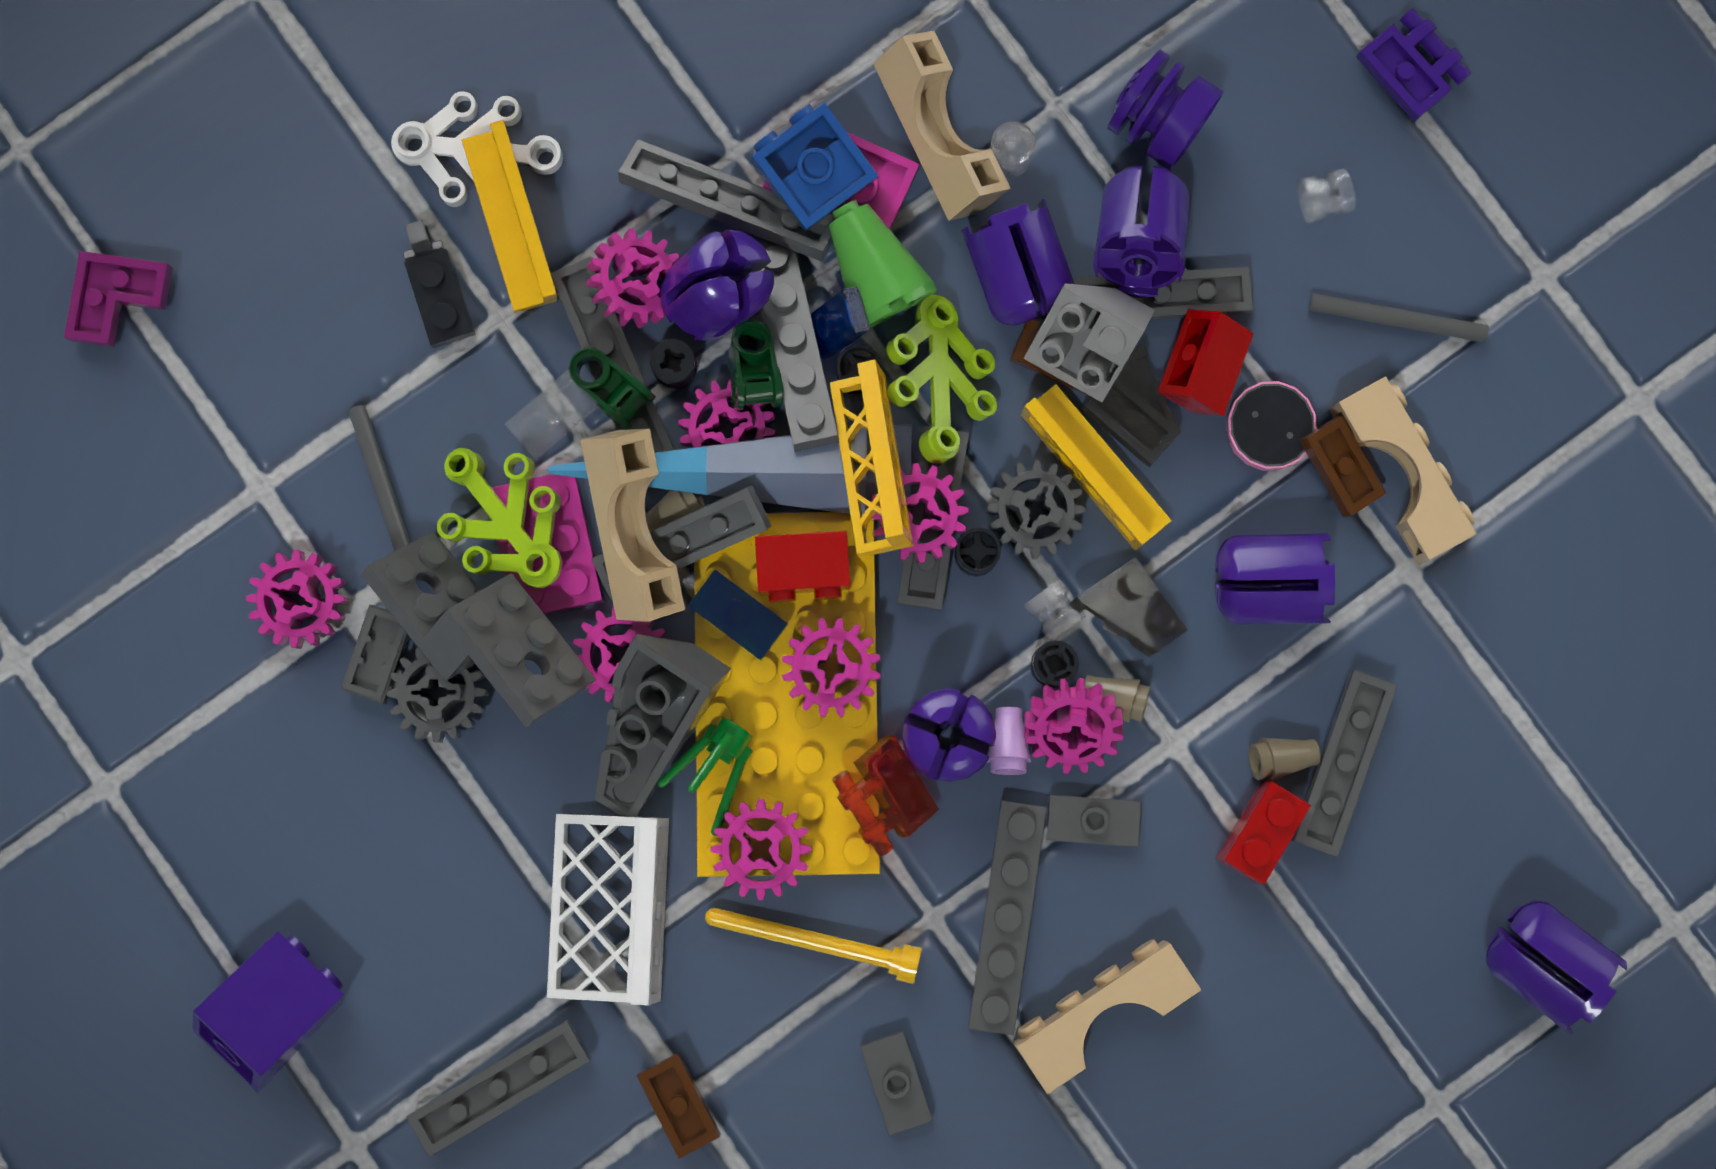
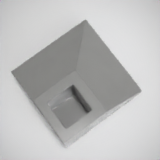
[1024,283,1155,402]

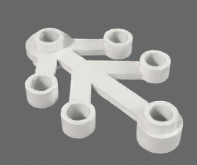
[391,91,563,207]

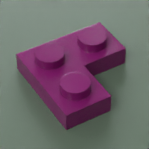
[64,251,173,347]

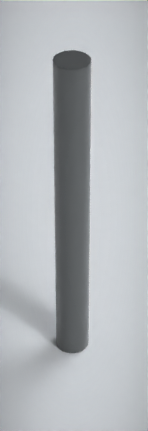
[1308,293,1489,343]
[348,405,411,551]

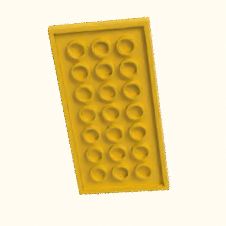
[694,512,880,877]

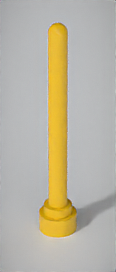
[705,908,922,984]

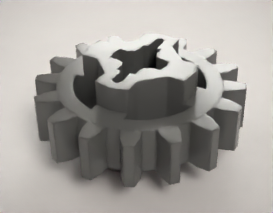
[986,460,1086,560]
[387,648,489,743]

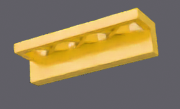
[461,120,557,313]
[830,360,914,558]
[1021,384,1172,551]

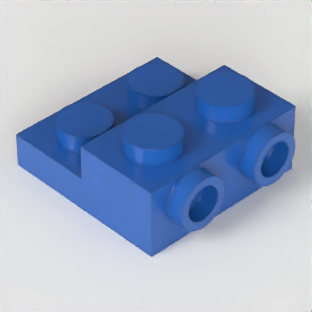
[751,102,879,232]

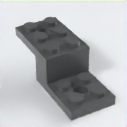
[361,531,596,728]

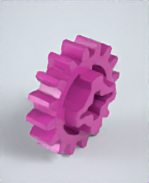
[586,228,679,328]
[678,379,776,448]
[870,463,968,564]
[246,550,349,649]
[573,606,667,703]
[782,618,881,718]
[1024,678,1124,774]
[710,799,812,900]

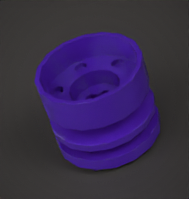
[1107,49,1224,171]

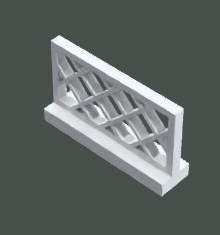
[547,814,669,1006]

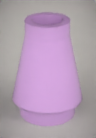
[987,707,1031,775]

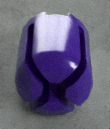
[1093,165,1190,298]
[961,199,1075,325]
[660,230,775,341]
[1215,533,1335,625]
[901,688,996,782]
[1486,900,1627,1034]

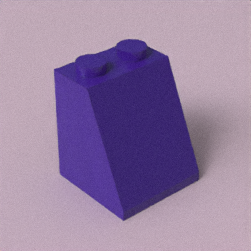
[192,931,344,1093]

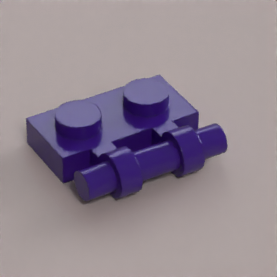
[1356,8,1472,122]

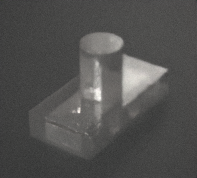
[505,369,597,460]

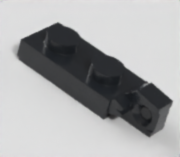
[403,220,476,348]

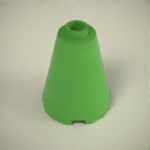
[828,200,937,332]

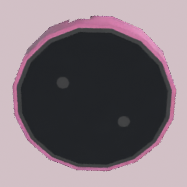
[1226,381,1317,471]

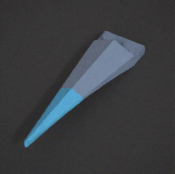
[546,424,912,515]

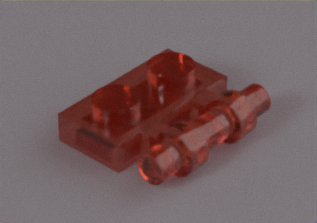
[832,735,939,856]

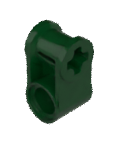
[728,320,783,410]
[569,348,656,430]

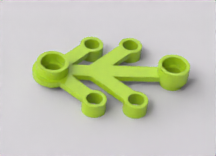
[886,295,997,464]
[437,448,562,588]

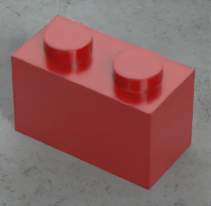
[1158,309,1254,417]
[755,530,851,603]
[1215,781,1311,885]

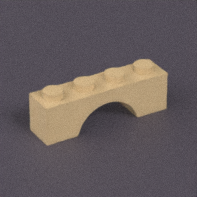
[873,31,1011,221]
[1329,376,1476,565]
[580,429,685,622]
[1013,939,1201,1095]

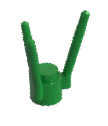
[658,716,753,836]

